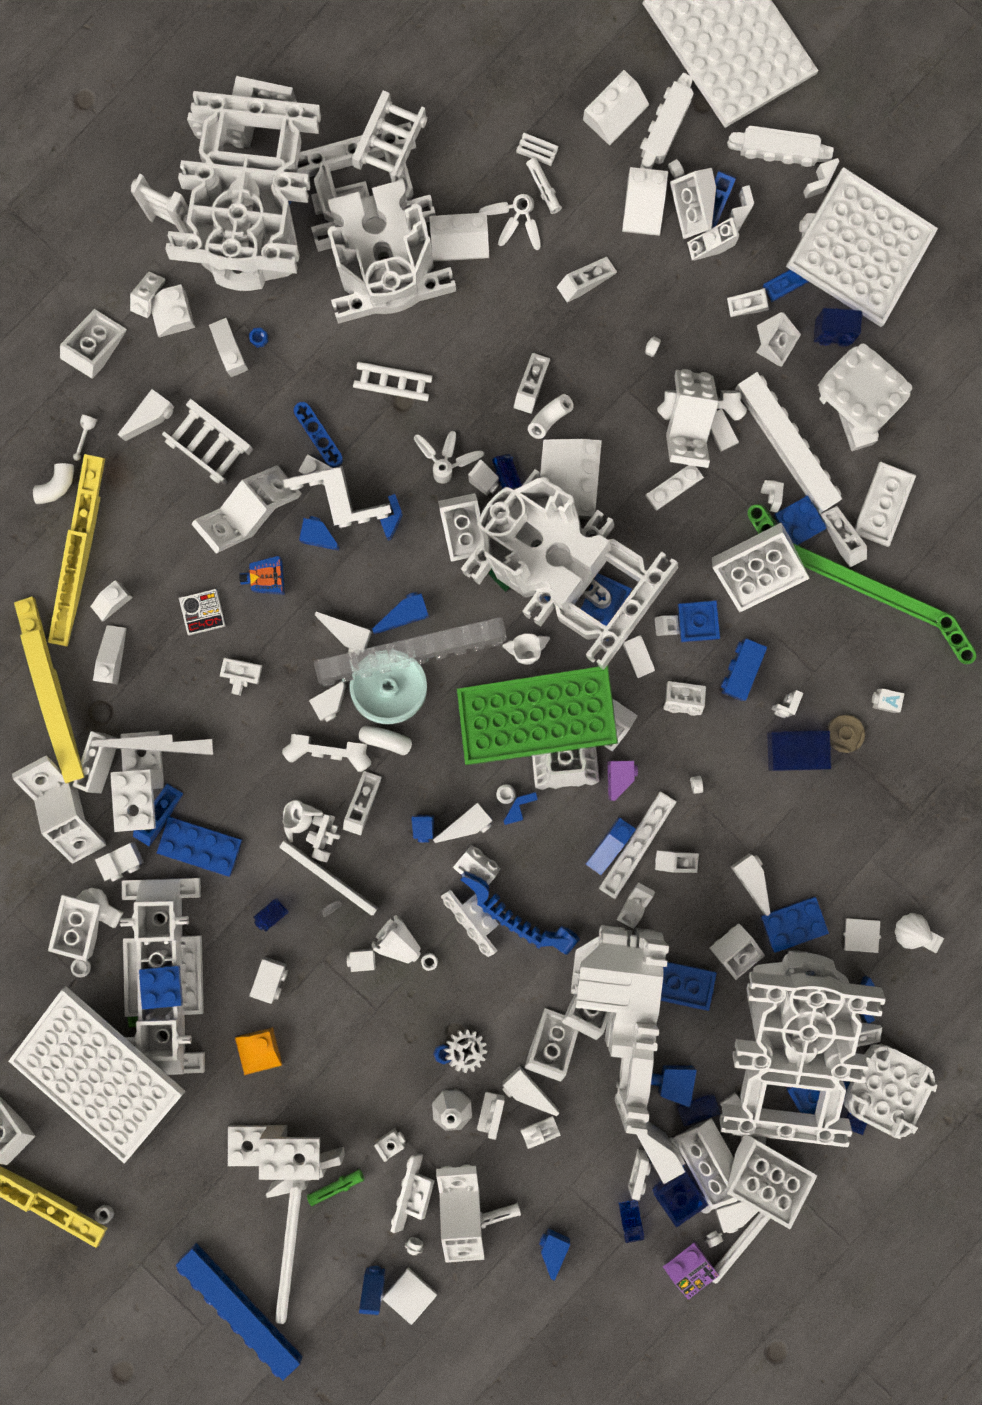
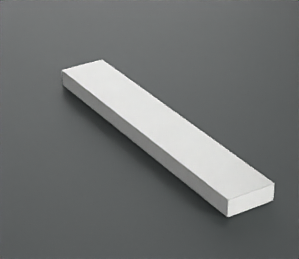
[599,791,676,899]
[279,840,378,916]

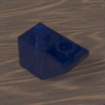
[253,898,289,932]

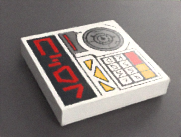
[179,589,226,636]

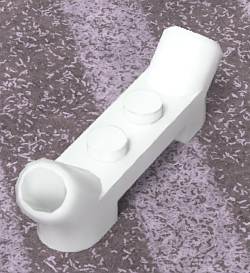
[657,390,747,420]
[282,734,372,772]

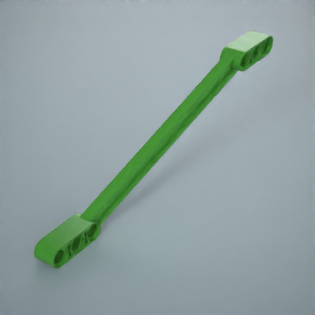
[748,504,976,664]

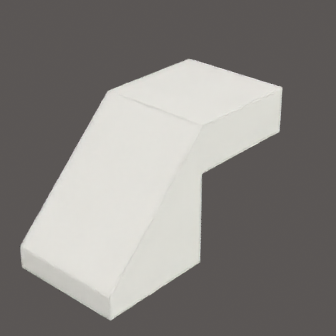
[803,158,839,199]
[729,185,754,231]
[617,883,655,929]

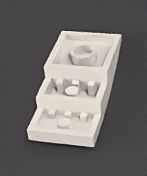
[266,1147,345,1198]

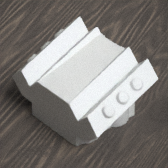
[532,747,599,790]

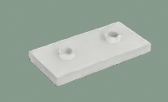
[854,462,916,547]

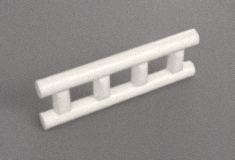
[353,362,433,401]

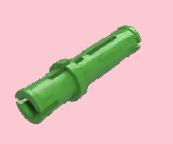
[307,1169,365,1207]

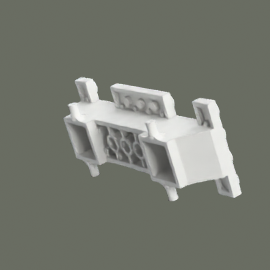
[120,878,205,1075]

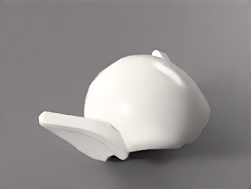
[502,633,550,665]
[282,800,323,843]

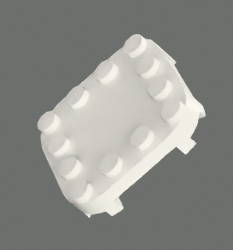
[818,344,912,435]
[843,1044,937,1139]

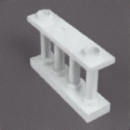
[352,90,428,182]
[131,174,190,233]
[162,399,254,485]

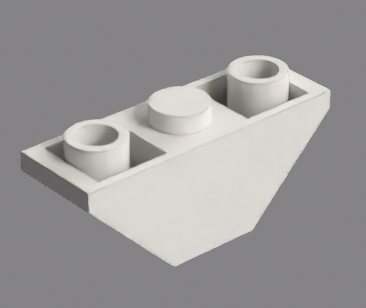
[687,217,739,260]

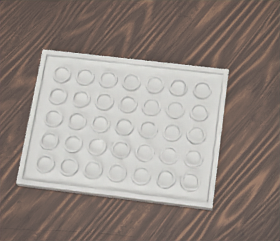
[642,0,819,128]
[9,987,185,1163]

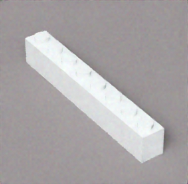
[735,372,842,514]

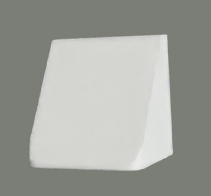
[655,615,680,636]

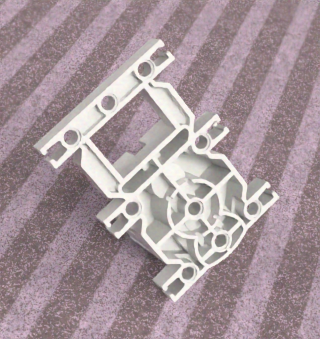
[165,91,321,291]
[297,122,456,324]
[461,469,678,670]
[571,925,669,1136]
[719,953,885,1147]

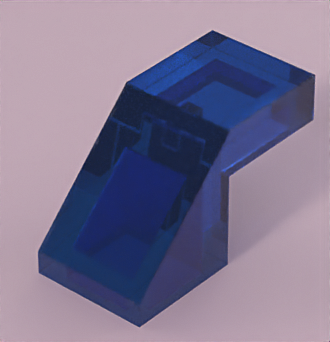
[619,1200,644,1243]

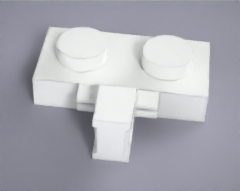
[220,658,262,696]

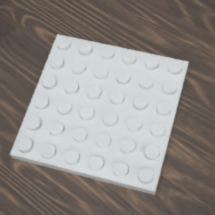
[786,167,938,327]

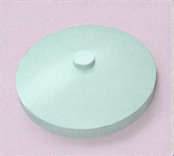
[350,650,427,724]

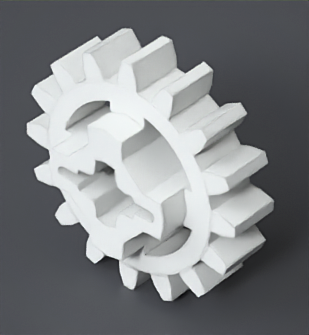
[444,1029,487,1073]

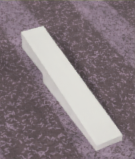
[91,734,213,755]

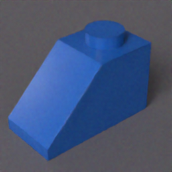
[299,516,339,551]
[539,1229,570,1281]

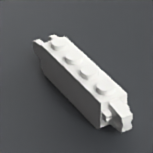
[640,73,694,169]
[727,126,833,167]

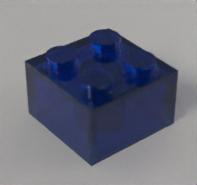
[814,308,862,347]
[652,1166,709,1228]

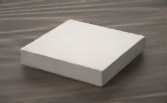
[382,1267,437,1325]

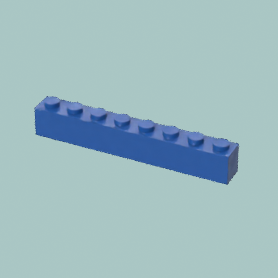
[175,1243,303,1381]

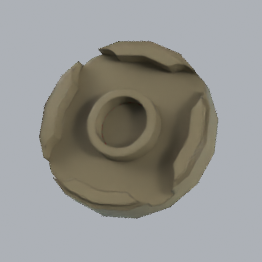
[826,715,865,753]

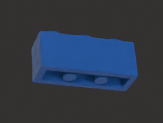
[721,639,767,701]

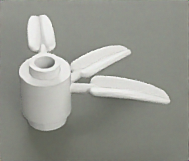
[479,194,540,250]
[414,431,484,484]

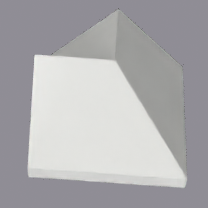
[756,312,801,367]

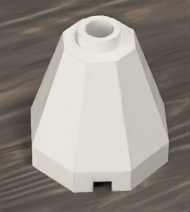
[372,915,421,964]
[432,1089,472,1131]

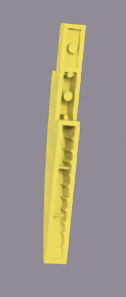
[48,454,105,646]
[14,597,85,784]
[0,1166,107,1248]

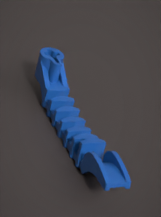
[460,871,580,955]

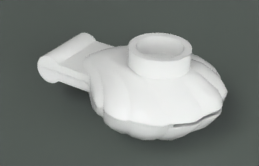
[76,888,123,928]
[895,913,944,953]

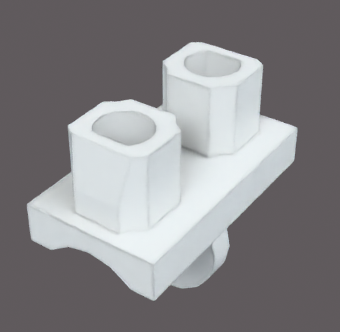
[306,814,340,849]
[521,1116,561,1149]

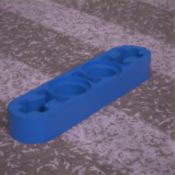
[294,402,343,468]

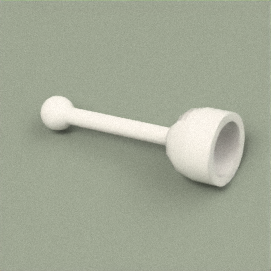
[73,414,97,461]

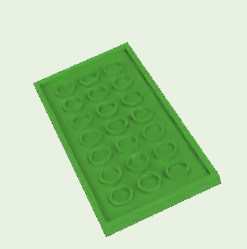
[457,666,618,765]

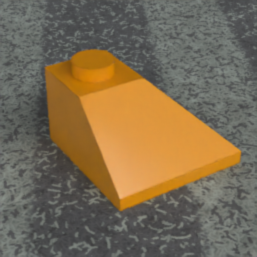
[235,1027,282,1075]

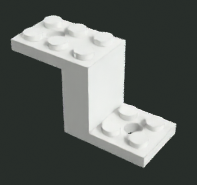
[187,76,297,148]
[666,369,718,468]
[192,465,302,554]
[283,466,392,528]
[111,731,164,832]
[12,755,106,864]
[228,1125,320,1180]
[436,1165,484,1262]

